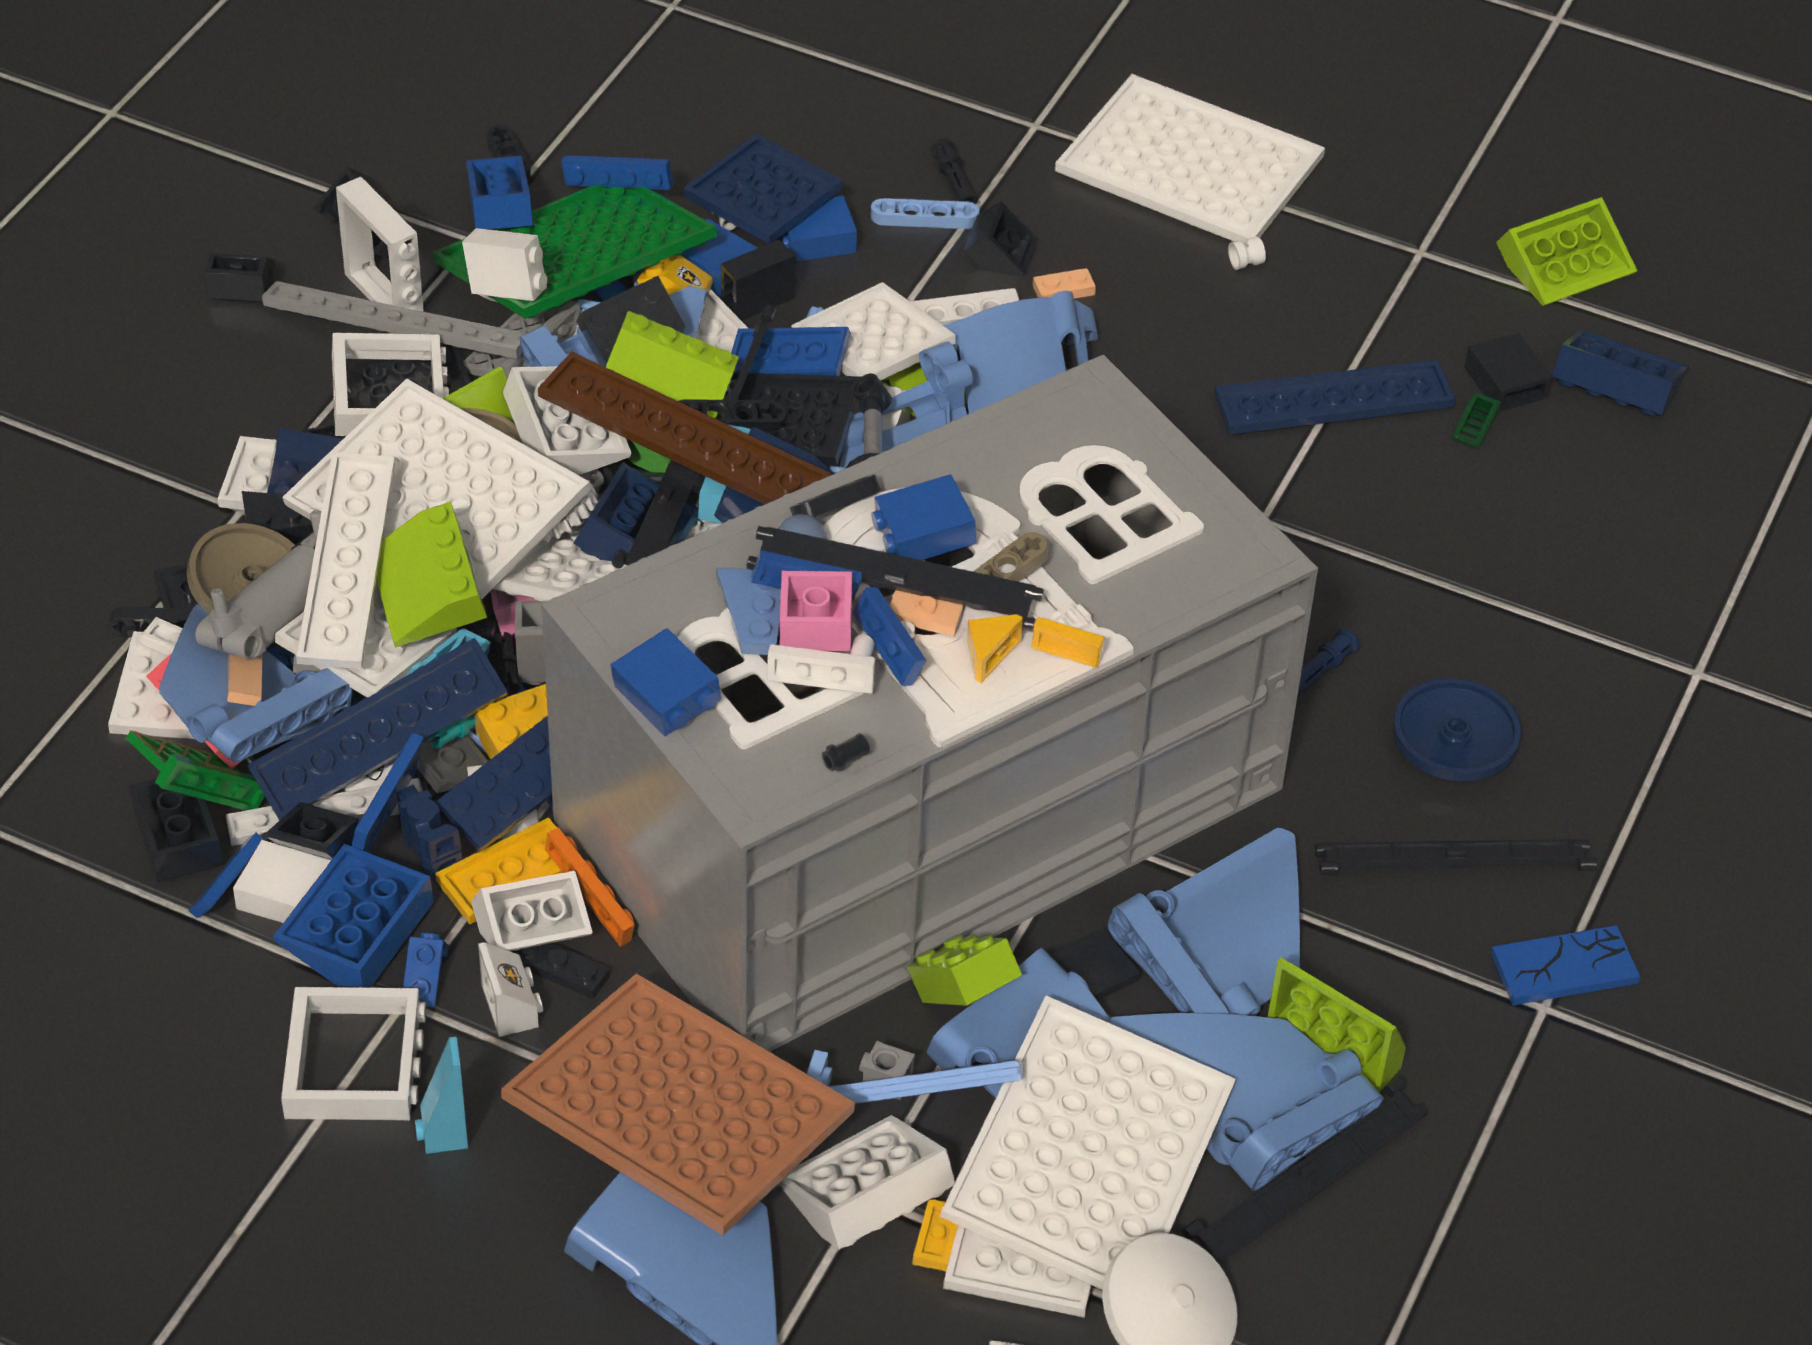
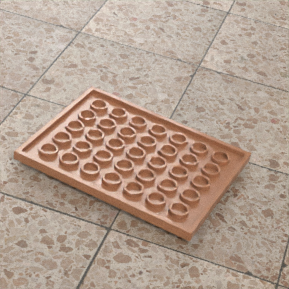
[501,974,855,1235]

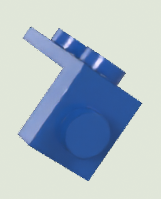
[403,933,449,1008]

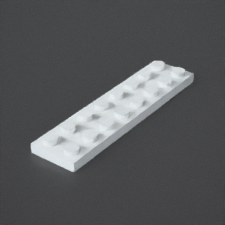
[296,451,395,669]

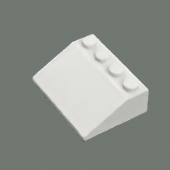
[503,366,631,475]
[778,1115,955,1249]

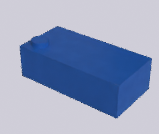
[466,155,532,231]

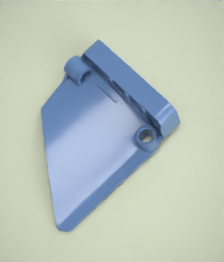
[1108,828,1300,1016]
[927,948,1110,1099]
[1108,1013,1384,1191]

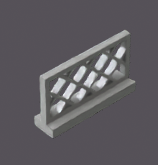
[463,300,581,379]

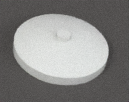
[1102,1233,1237,1345]

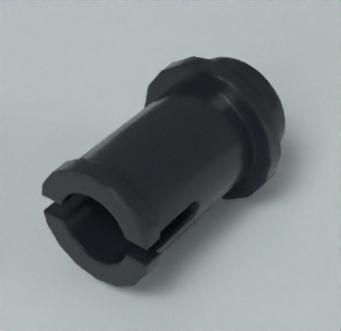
[822,733,870,771]

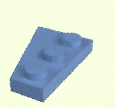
[716,568,781,655]

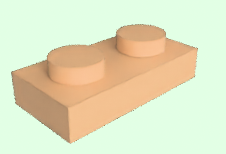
[1033,268,1096,298]

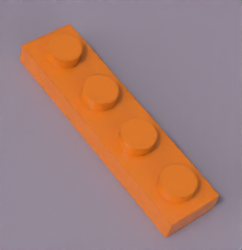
[545,827,635,947]

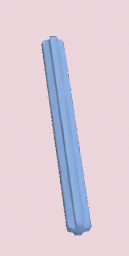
[829,1060,1023,1104]

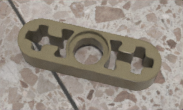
[973,532,1048,582]

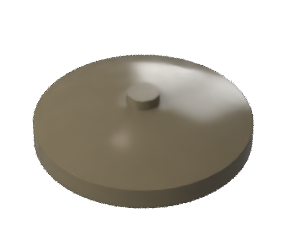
[187,523,294,614]

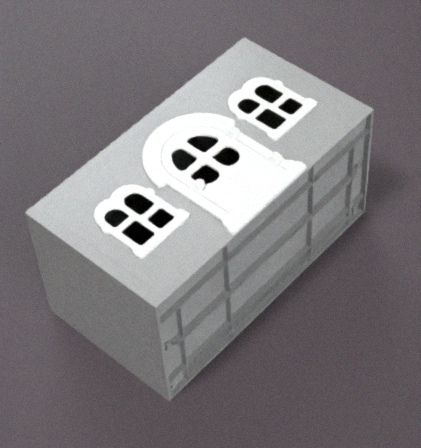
[541,355,1318,1052]

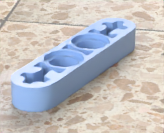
[871,198,980,229]

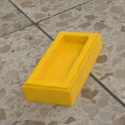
[1031,616,1105,668]

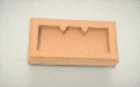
[890,590,963,636]

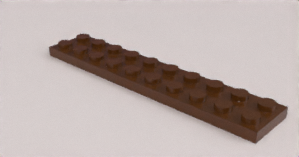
[538,351,831,504]

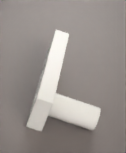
[767,635,876,694]

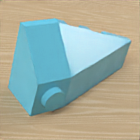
[415,1037,468,1154]

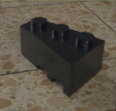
[242,491,313,545]

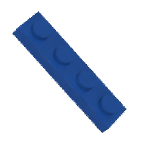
[561,155,673,190]

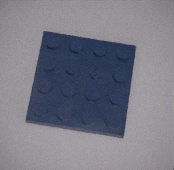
[684,134,842,244]

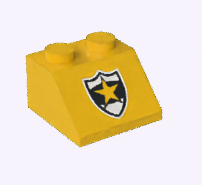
[637,255,713,295]

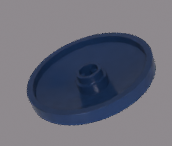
[1393,678,1521,782]

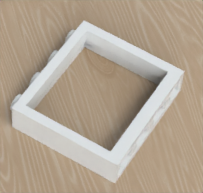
[336,177,424,312]
[332,333,449,436]
[281,987,426,1120]

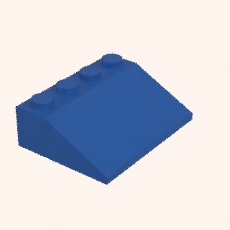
[273,844,434,988]

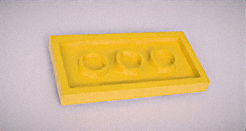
[435,817,563,924]

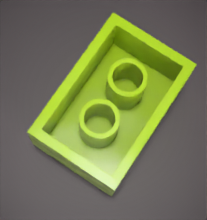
[907,934,1022,1006]

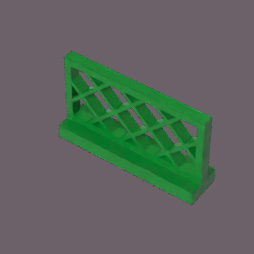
[125,730,265,810]

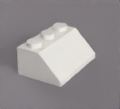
[471,871,593,951]

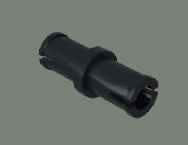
[492,632,520,694]

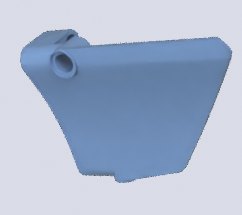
[159,604,352,763]

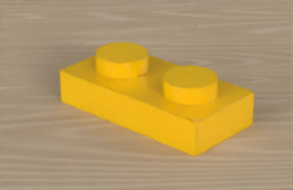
[913,1199,958,1271]

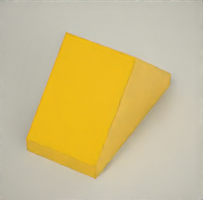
[967,614,1023,683]

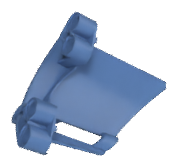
[943,291,1098,414]
[840,342,973,468]

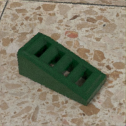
[1451,391,1501,450]

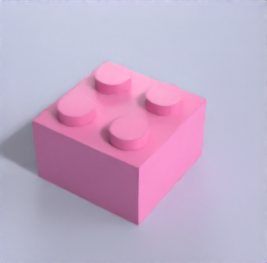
[780,571,852,651]

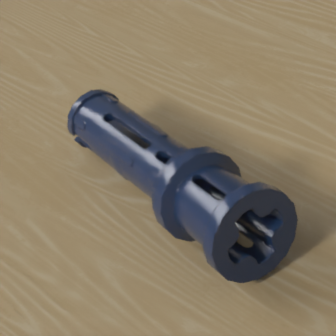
[1297,628,1360,696]

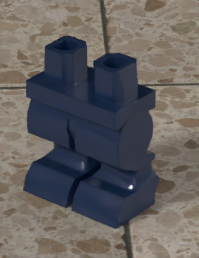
[396,785,463,884]

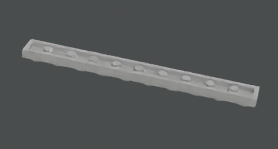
[262,281,526,359]

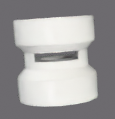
[1228,237,1265,270]

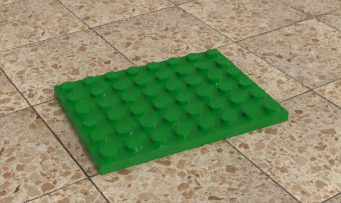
[432,185,717,319]

